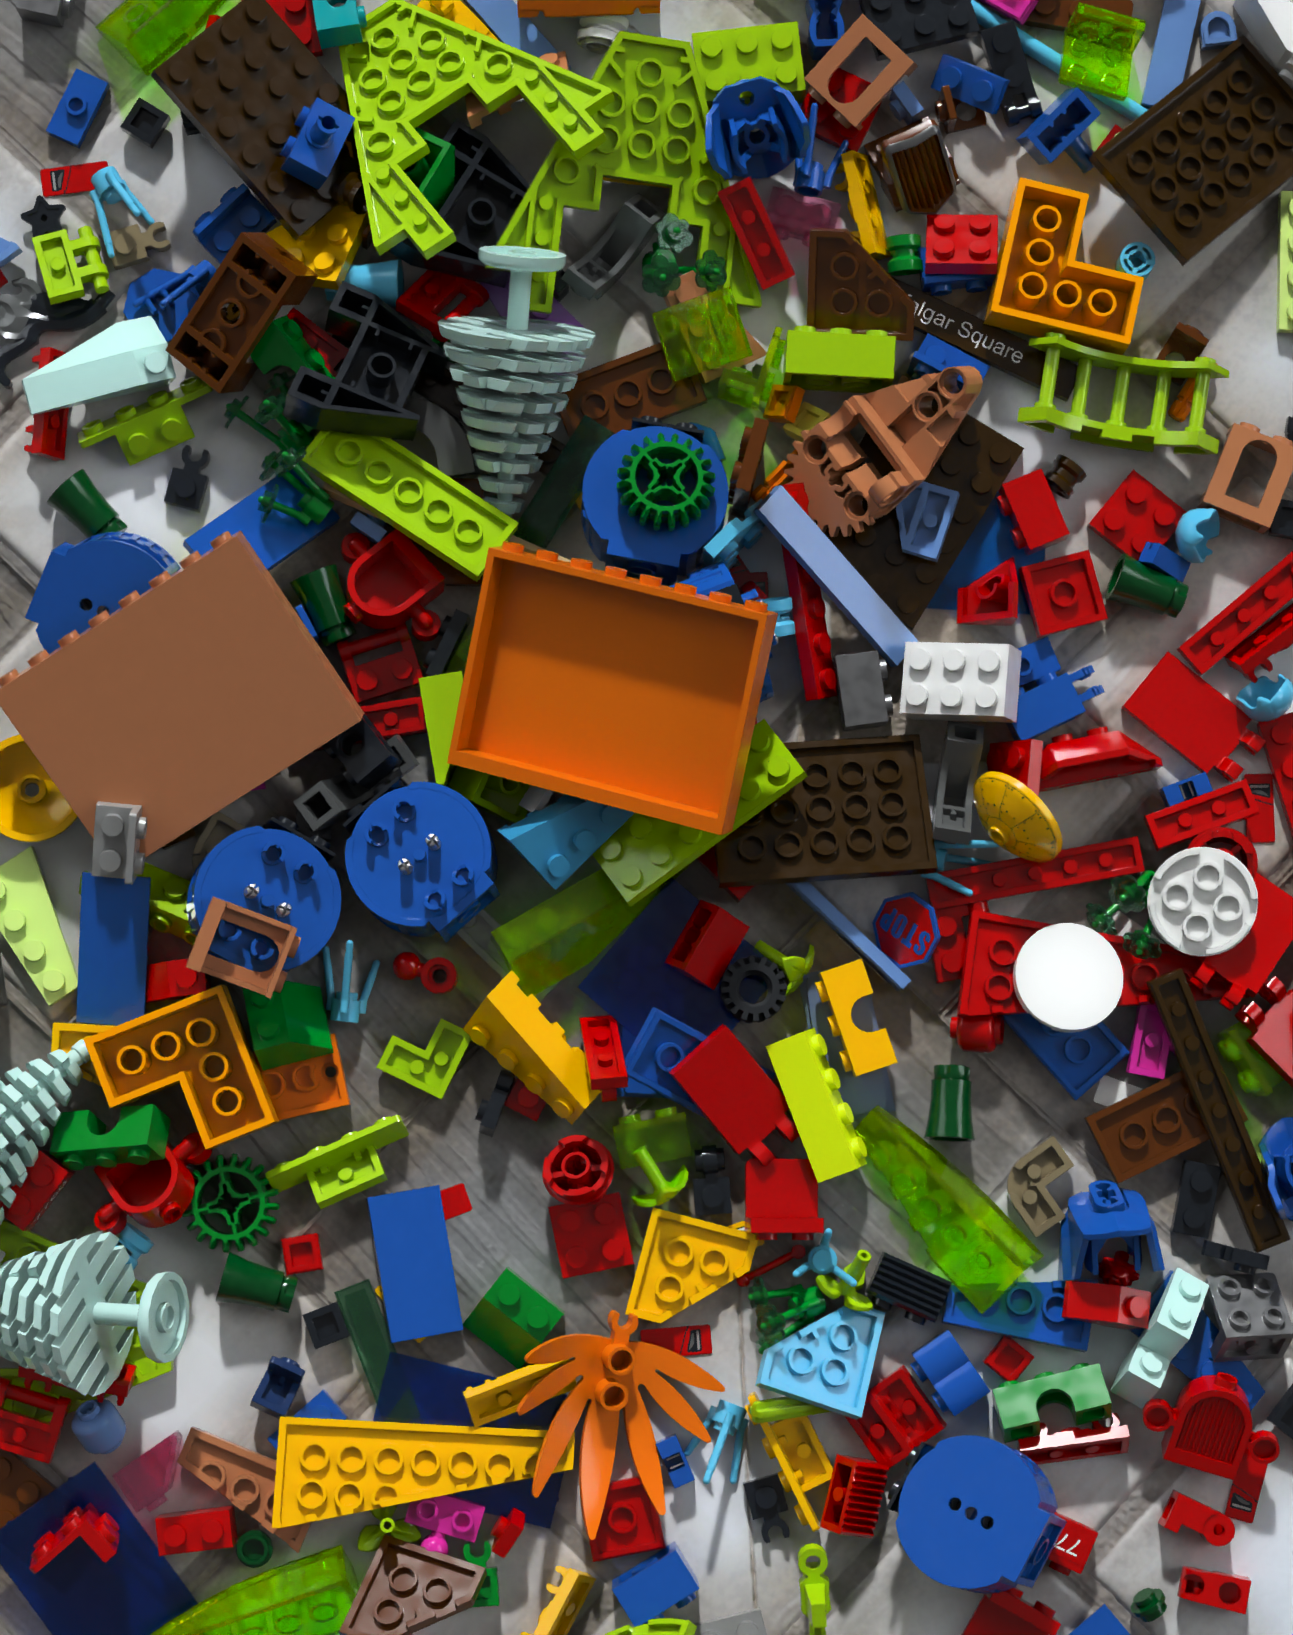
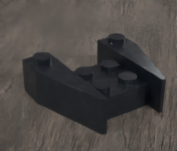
[388,118,530,288]
[283,281,448,441]

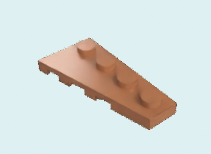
[177,1426,312,1553]

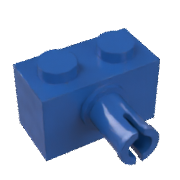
[1016,87,1101,174]
[280,97,355,190]

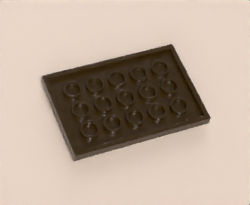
[151,0,361,240]
[1089,35,1293,266]
[815,375,1024,630]
[714,734,938,888]

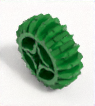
[616,433,716,532]
[182,1153,280,1253]

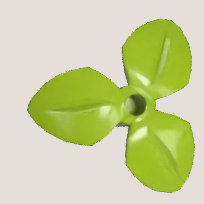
[753,940,815,996]
[632,1146,689,1207]
[815,1250,873,1311]
[357,1505,421,1552]

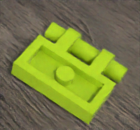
[32,226,109,305]

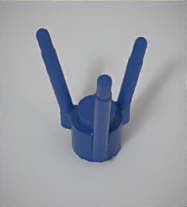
[793,103,849,197]
[133,259,217,307]

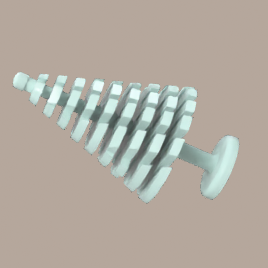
[438,246,597,518]
[0,1039,91,1225]
[0,1231,189,1397]

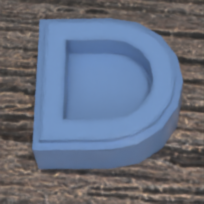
[1199,11,1237,51]

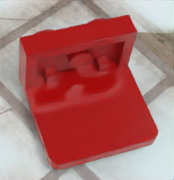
[745,1158,824,1240]
[29,1502,120,1574]
[961,1587,1061,1635]

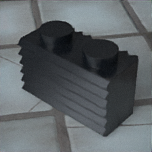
[865,1252,952,1326]

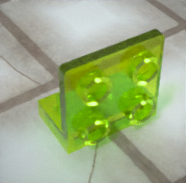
[1058,2,1146,101]
[652,287,753,381]
[717,326,787,411]
[1216,1021,1284,1097]
[612,1107,692,1170]

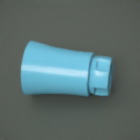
[325,259,404,308]

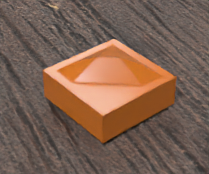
[763,384,806,424]

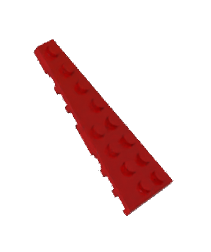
[957,910,1250,1018]

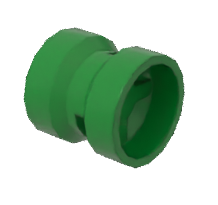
[885,234,923,276]

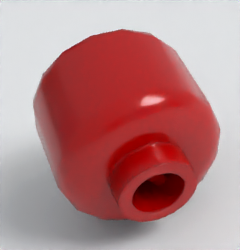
[950,1015,1005,1053]

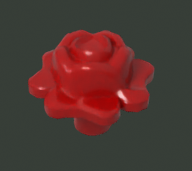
[1098,1250,1140,1287]

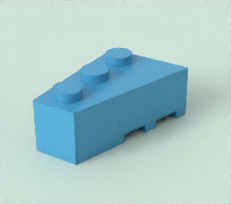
[497,795,634,890]

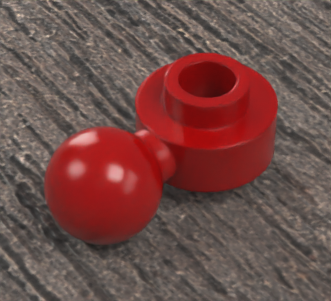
[392,952,458,995]

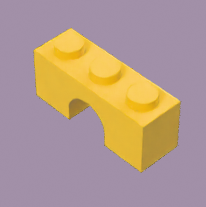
[815,958,898,1077]

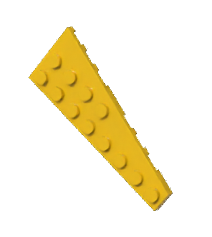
[272,1416,575,1528]

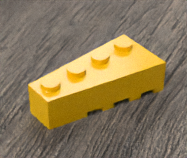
[463,970,601,1125]

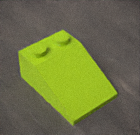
[418,671,464,787]

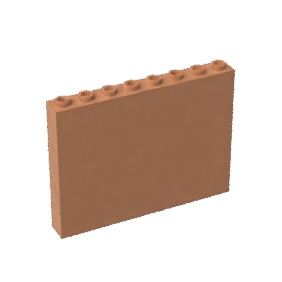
[0,530,364,858]

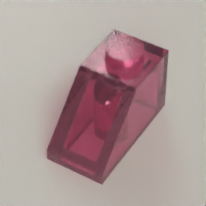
[112,1430,182,1513]

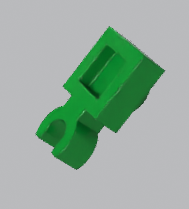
[463,1541,500,1608]

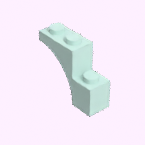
[1110,1267,1209,1409]

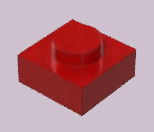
[504,1078,546,1122]
[490,1507,526,1558]

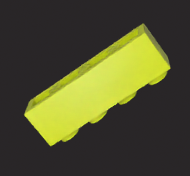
[765,1028,867,1183]

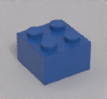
[612,1541,699,1627]

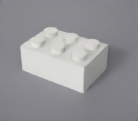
[900,642,1022,723]

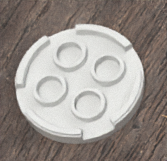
[1147,847,1258,956]
[1013,923,1123,1033]

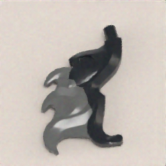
[0,278,116,389]

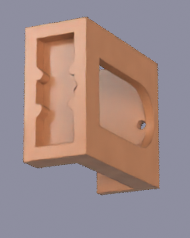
[804,13,918,130]
[1197,422,1293,534]
[186,896,301,999]

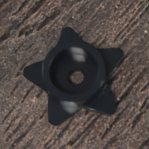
[21,195,66,237]

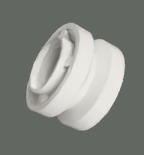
[576,15,629,54]

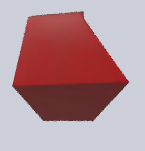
[957,556,1018,626]

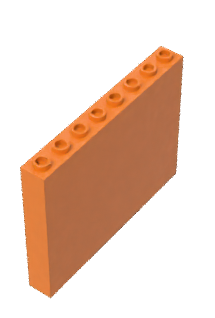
[447,541,778,835]

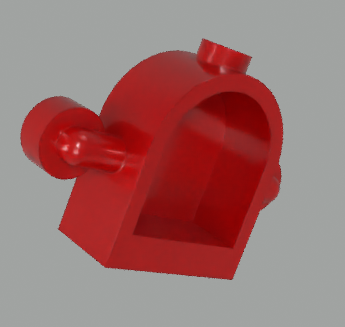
[341,529,445,642]
[93,1132,212,1235]
[1142,1372,1280,1480]

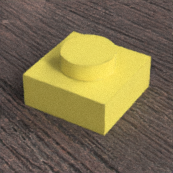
[782,401,831,442]

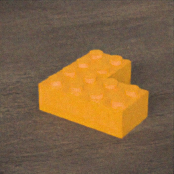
[983,177,1144,355]
[84,984,279,1149]

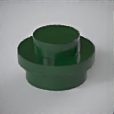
[236,1530,273,1568]
[1131,1588,1167,1622]

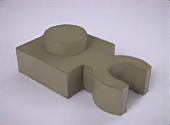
[110,222,172,270]

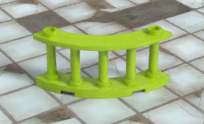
[1017,332,1229,455]

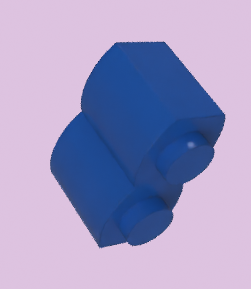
[805,0,844,60]
[910,1329,991,1416]

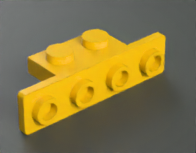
[745,1391,833,1532]

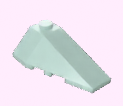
[22,316,176,415]

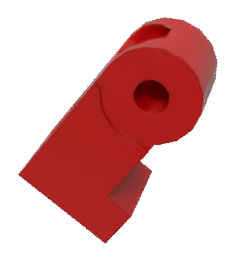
[1158,1489,1235,1547]
[1177,1566,1251,1614]

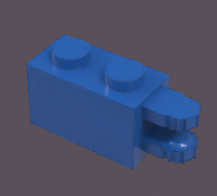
[1006,665,1105,741]

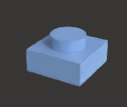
[889,81,924,125]
[349,511,388,545]

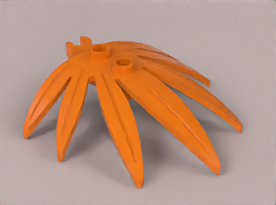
[516,1310,725,1540]

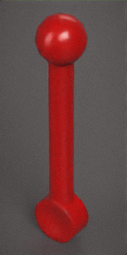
[736,1244,806,1287]

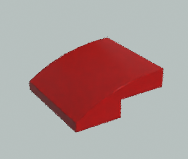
[844,1365,947,1469]

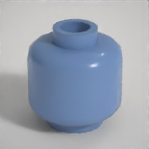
[71,1399,126,1454]

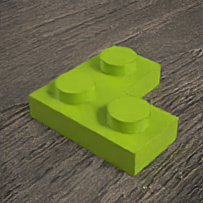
[376,1018,472,1100]

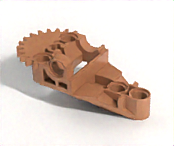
[784,366,983,537]

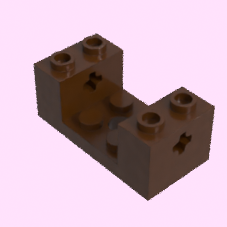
[165,232,319,394]

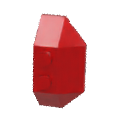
[1039,726,1163,793]

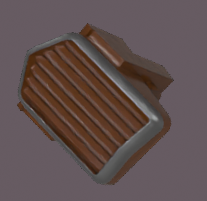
[864,116,960,215]

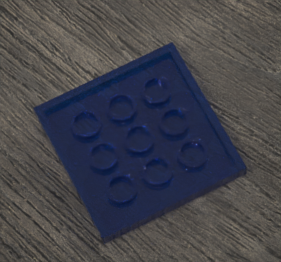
[578,878,782,1038]

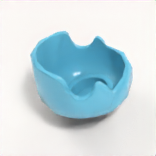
[1175,508,1220,563]
[1236,674,1293,722]

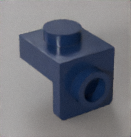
[250,1356,305,1419]

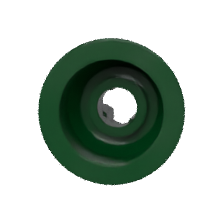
[47,469,128,538]
[1105,553,1189,618]
[290,564,357,647]
[924,1064,975,1142]
[215,1252,298,1313]

